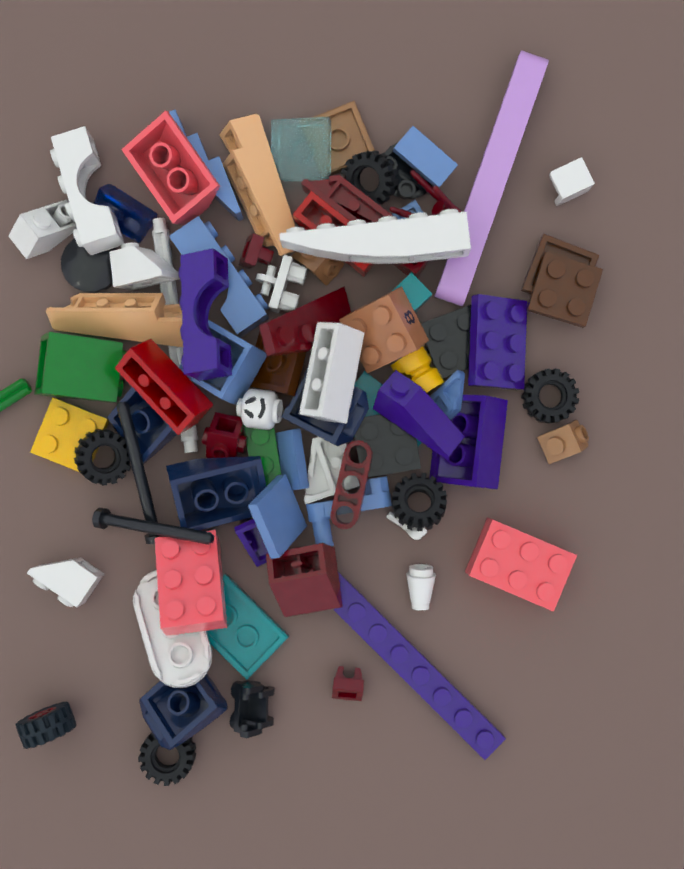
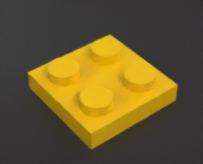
[30,397,109,472]

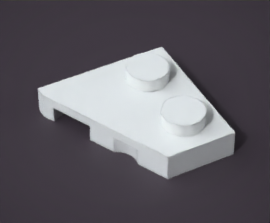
[304,437,360,504]

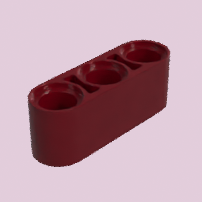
[331,440,373,529]

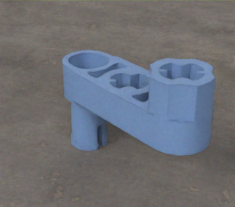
[306,476,392,546]

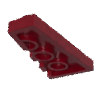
[259,286,351,356]

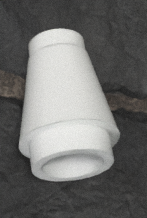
[406,564,436,610]

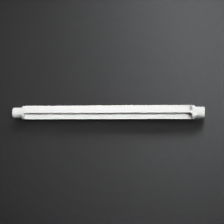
[152,218,199,453]

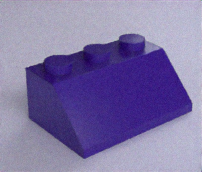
[429,394,508,489]

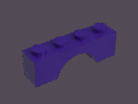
[179,248,232,381]

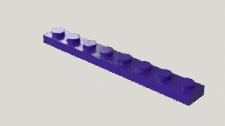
[333,571,506,760]

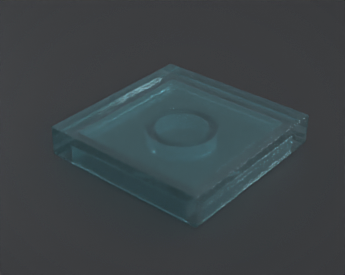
[271,117,331,181]

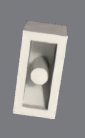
[109,243,180,290]

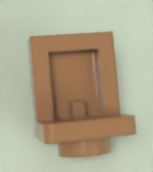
[291,251,344,286]
[537,420,589,464]

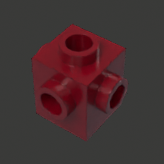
[202,412,247,458]

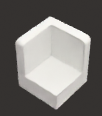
[549,157,595,206]

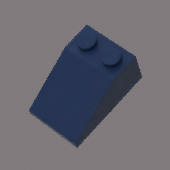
[166,456,266,530]

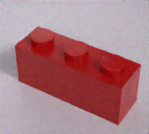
[293,191,374,277]
[115,339,214,436]

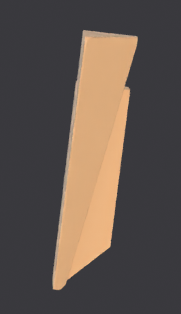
[220,114,295,256]
[46,293,183,347]

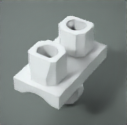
[255,255,307,313]

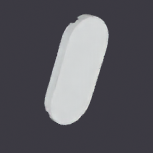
[133,570,212,688]

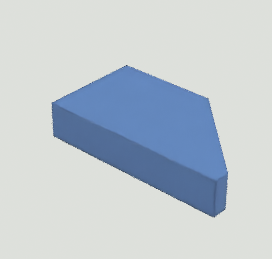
[430,370,465,420]

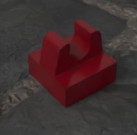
[238,233,274,269]
[332,666,364,701]

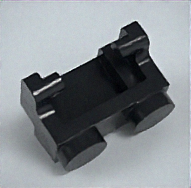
[230,680,275,738]

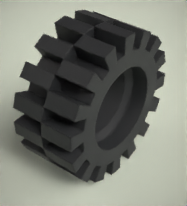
[341,151,399,205]
[521,368,579,423]
[74,429,131,486]
[392,473,447,531]
[138,732,196,786]

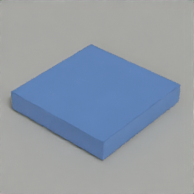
[248,474,307,559]

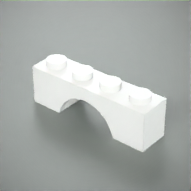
[50,126,124,255]

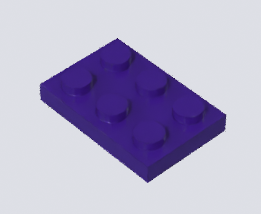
[468,294,527,390]

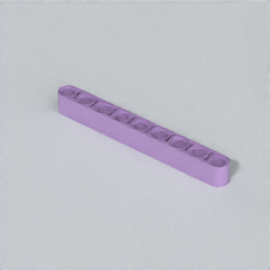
[434,50,549,306]

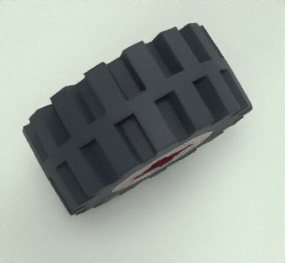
[15,701,77,749]

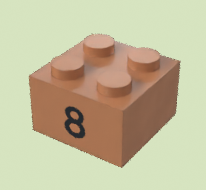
[339,286,429,373]

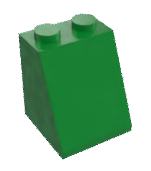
[34,332,127,403]

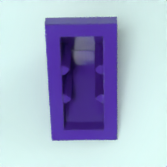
[234,518,269,567]

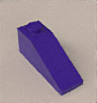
[373,370,465,460]

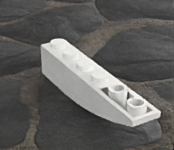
[279,209,471,264]

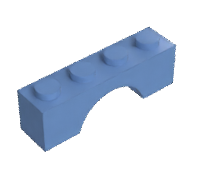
[169,216,269,338]

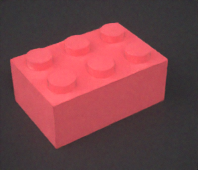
[465,517,577,612]
[155,530,228,636]

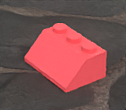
[121,110,220,225]

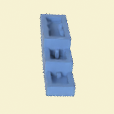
[169,110,244,221]

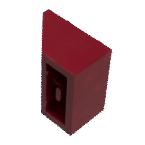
[266,543,343,617]

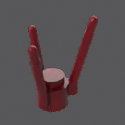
[389,170,462,218]

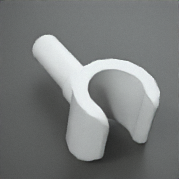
[386,511,427,540]

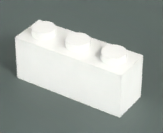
[299,322,365,424]

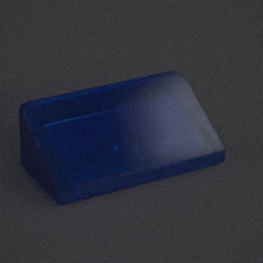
[93,184,158,243]

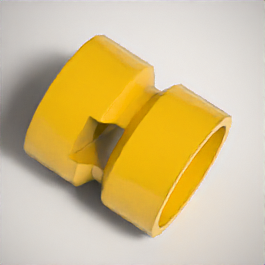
[390,346,445,393]

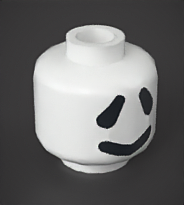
[236,389,283,430]

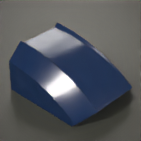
[281,365,369,446]
[107,387,177,464]
[139,674,228,750]

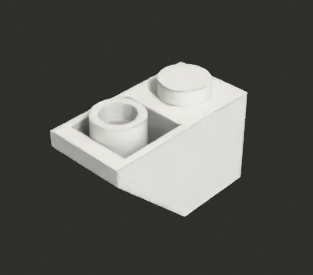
[9,199,77,259]
[27,557,104,608]

